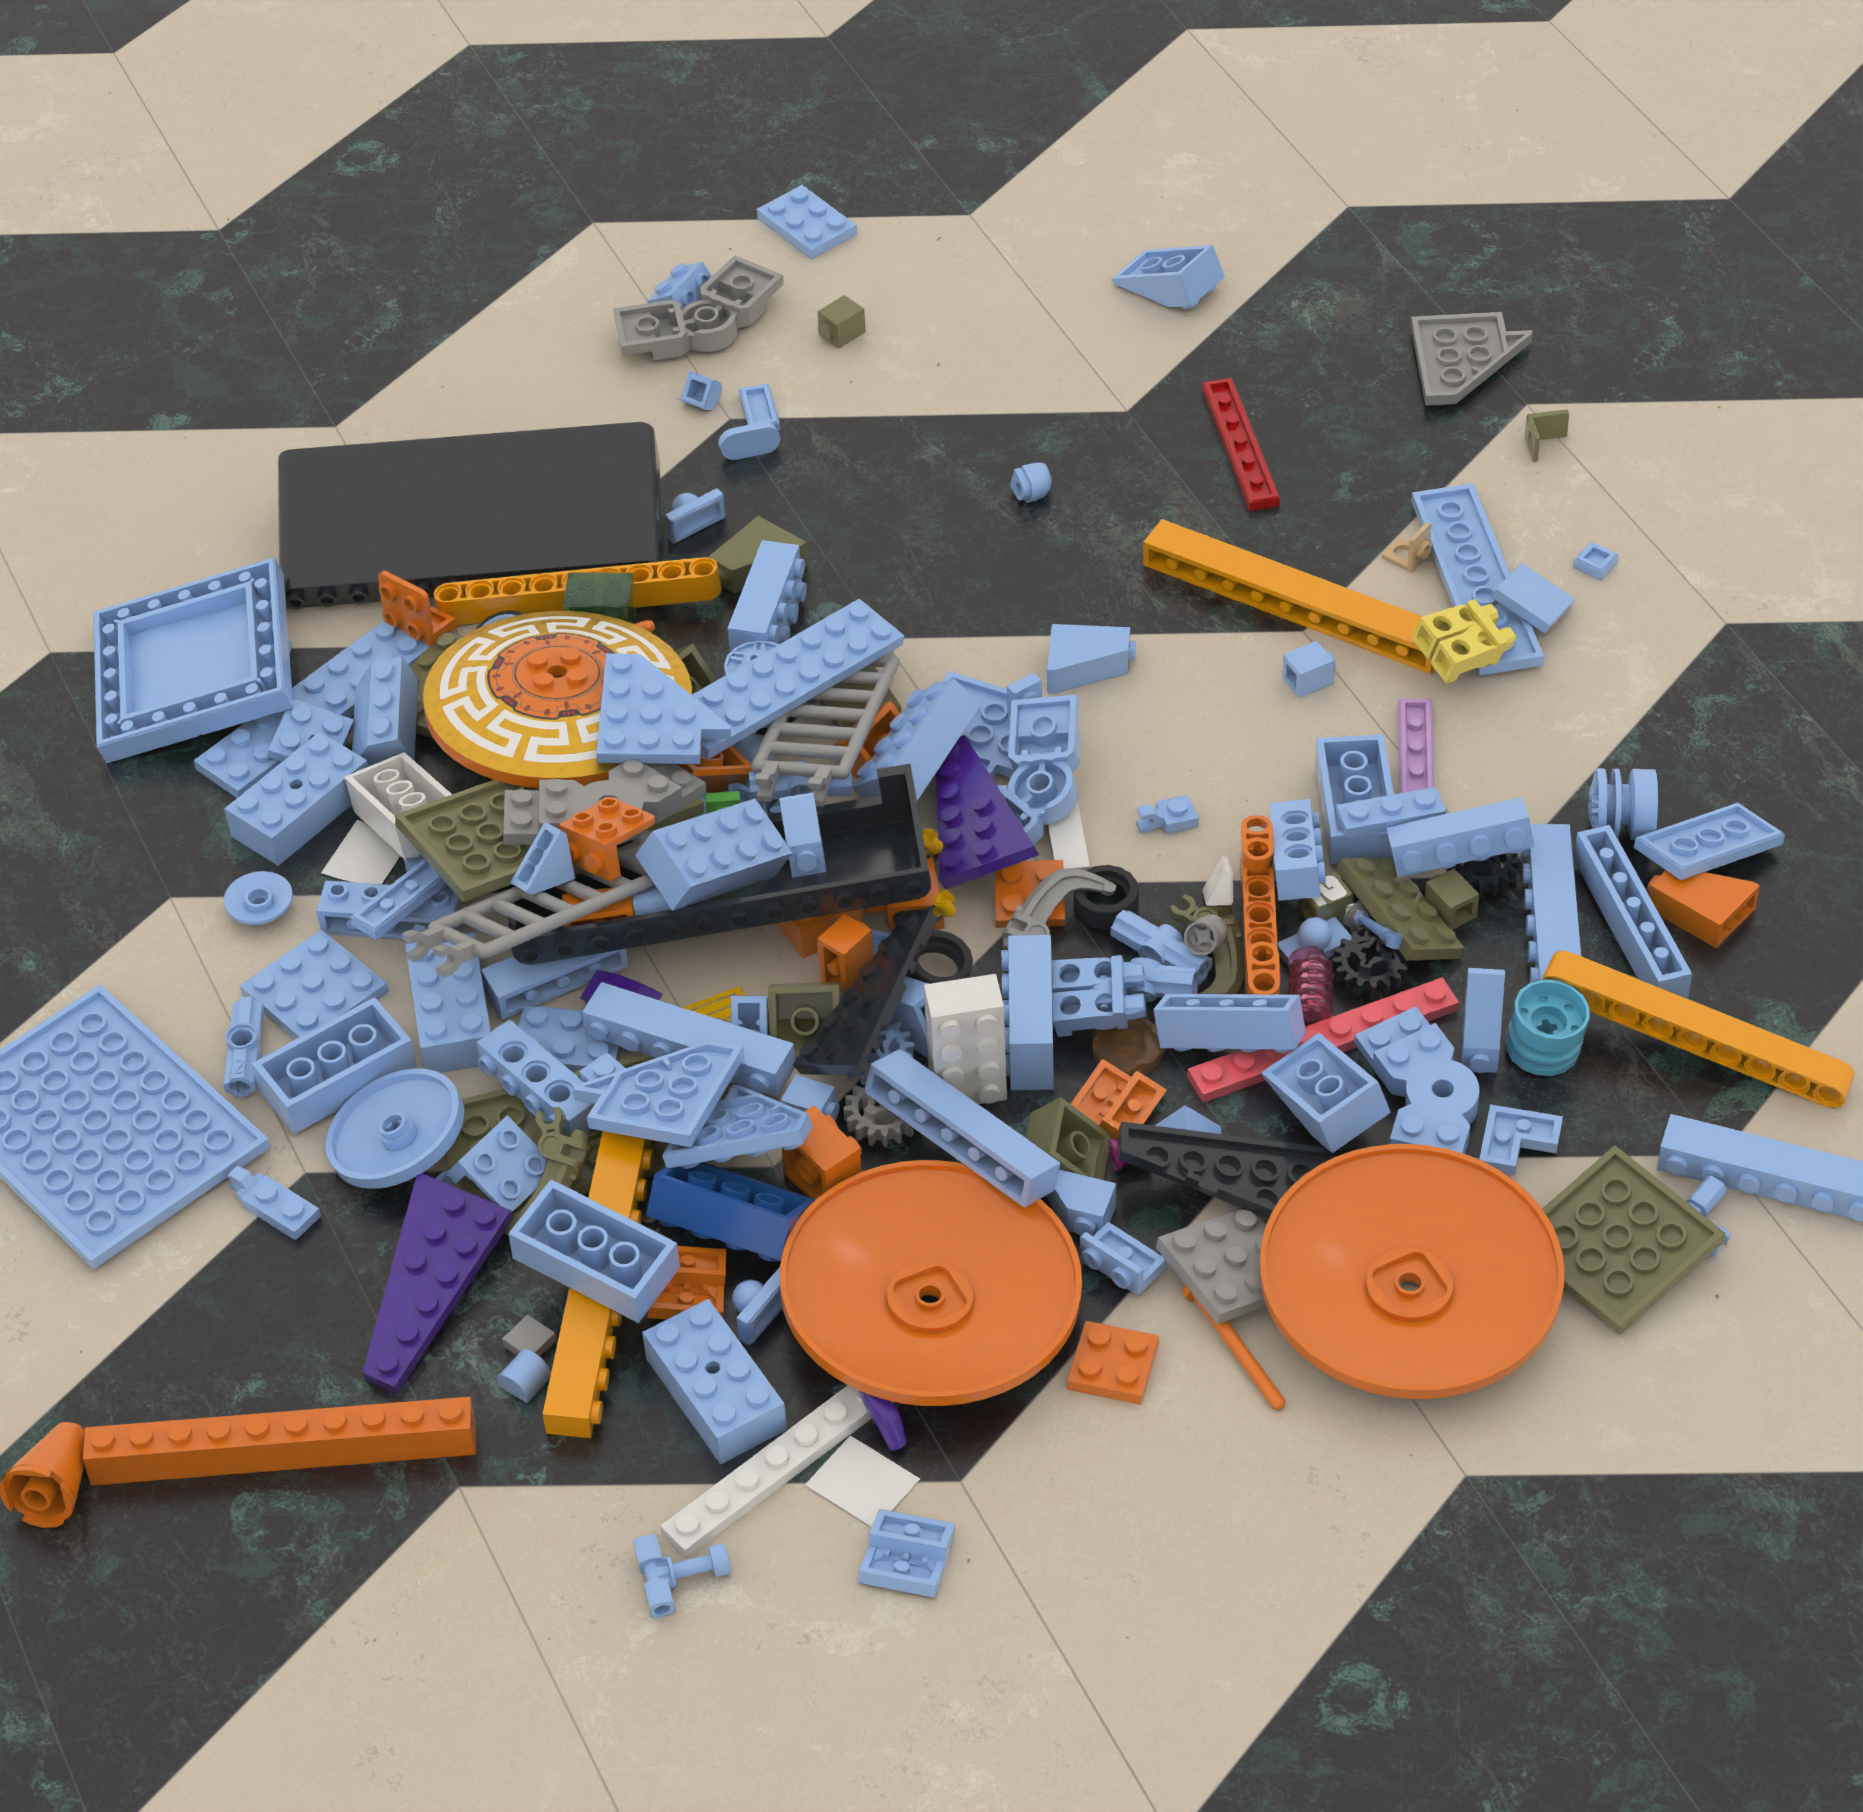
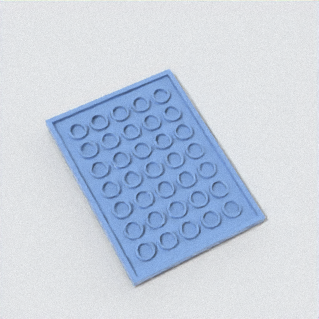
[0,984,271,1270]

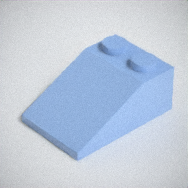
[1112,245,1225,309]
[1261,1033,1391,1153]

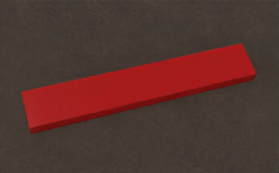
[1202,378,1280,511]

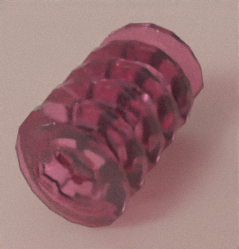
[1288,946,1333,1024]

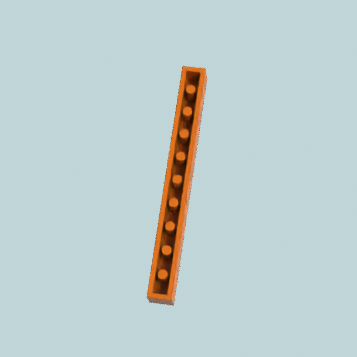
[83,1397,476,1486]

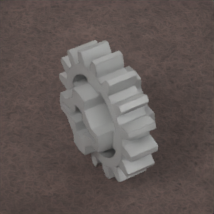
[843,1079,914,1147]

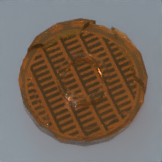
[1093,1018,1163,1077]

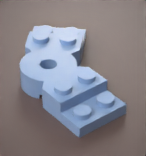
[990,694,1081,875]
[1354,1006,1479,1154]

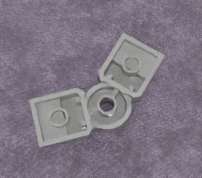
[613,255,784,361]
[503,760,706,845]

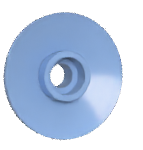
[224,871,293,925]

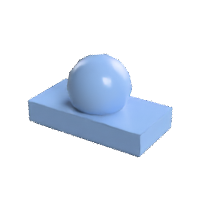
[665,488,725,544]
[1277,917,1351,974]
[732,1267,782,1346]

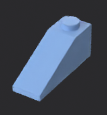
[1461,968,1505,1073]

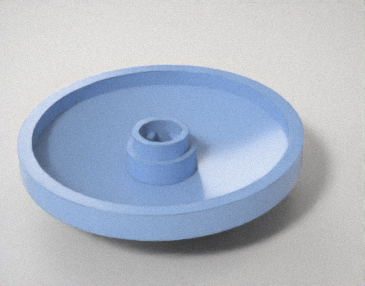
[325,1068,464,1189]

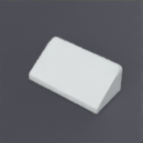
[1203,856,1233,906]

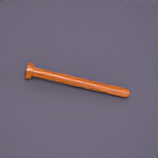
[1182,1285,1285,1410]

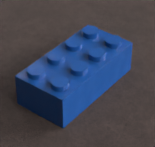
[646,1162,815,1262]

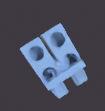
[1052,955,1146,1037]

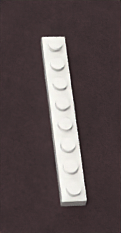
[660,1386,893,1558]

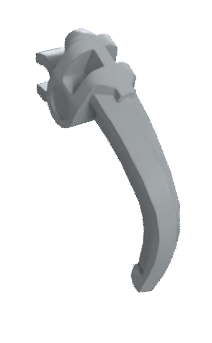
[1002,868,1116,966]

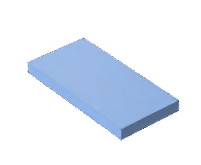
[1634,803,1785,880]

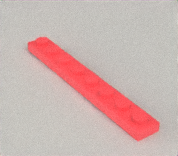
[1187,977,1459,1103]

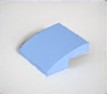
[858,1509,955,1598]

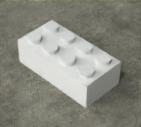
[344,752,452,859]
[924,974,1007,1104]

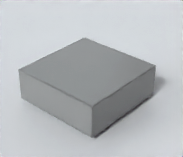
[502,1314,557,1356]

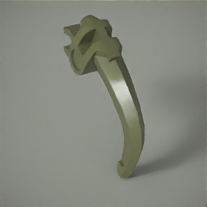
[1169,894,1244,994]
[503,1107,591,1235]

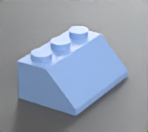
[352,657,418,767]

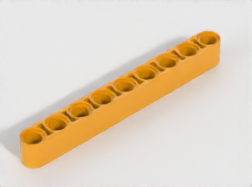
[434,557,722,625]
[1542,951,1855,1108]

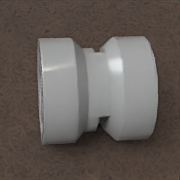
[1184,914,1228,956]

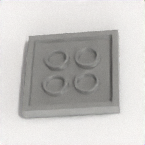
[1156,1208,1266,1324]

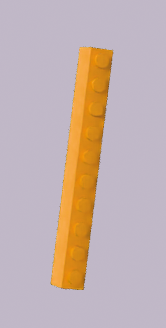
[1143,519,1434,674]
[543,1131,655,1438]

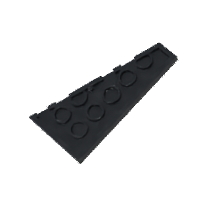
[793,909,938,1075]
[1118,1122,1337,1219]

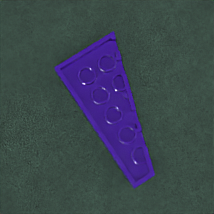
[936,735,1039,889]
[362,1173,513,1394]

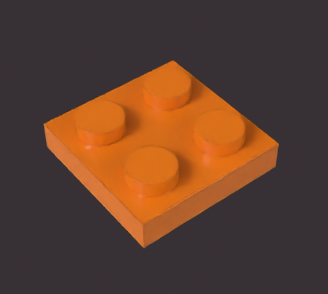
[995,860,1065,928]
[1067,1321,1159,1405]

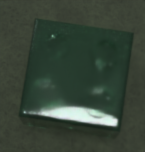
[563,573,638,624]

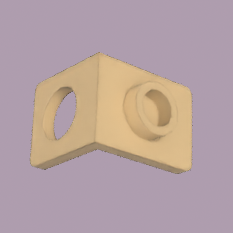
[1382,522,1432,572]

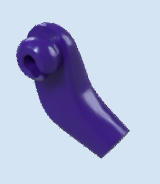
[860,1391,907,1451]

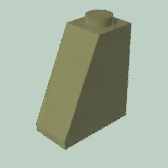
[708,516,808,594]

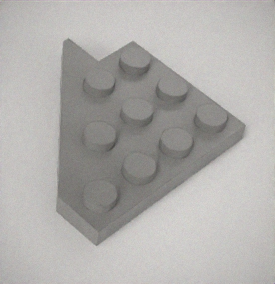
[1411,312,1532,405]

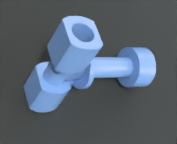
[633,1535,731,1618]

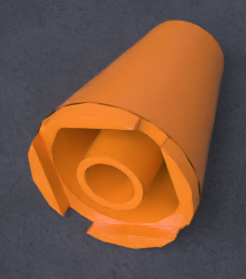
[0,1422,85,1528]

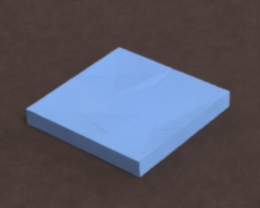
[93,557,293,763]

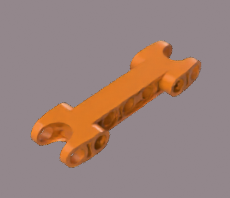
[1240,815,1280,995]

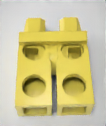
[1412,599,1516,684]

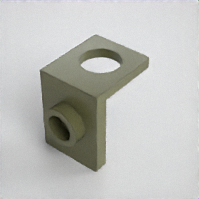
[1525,409,1569,461]

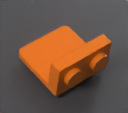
[378,570,457,647]
[559,797,655,882]

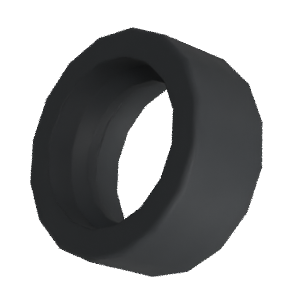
[1073,865,1139,930]
[905,930,973,984]

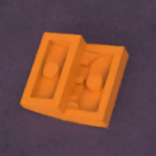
[1071,1059,1167,1139]
[647,1246,726,1319]

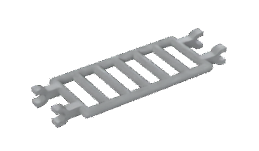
[751,650,900,807]
[402,830,655,977]

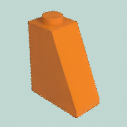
[1647,870,1760,948]

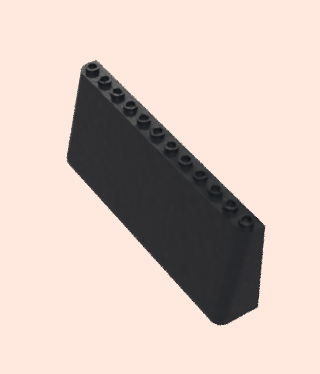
[278,422,662,609]
[506,764,931,965]

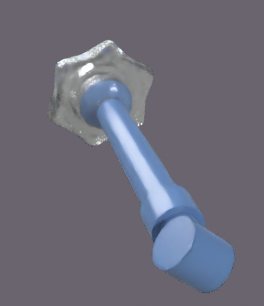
[1342,900,1403,949]

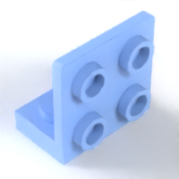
[446,1115,548,1212]

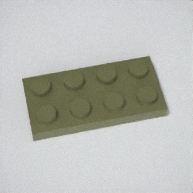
[1335,857,1465,960]

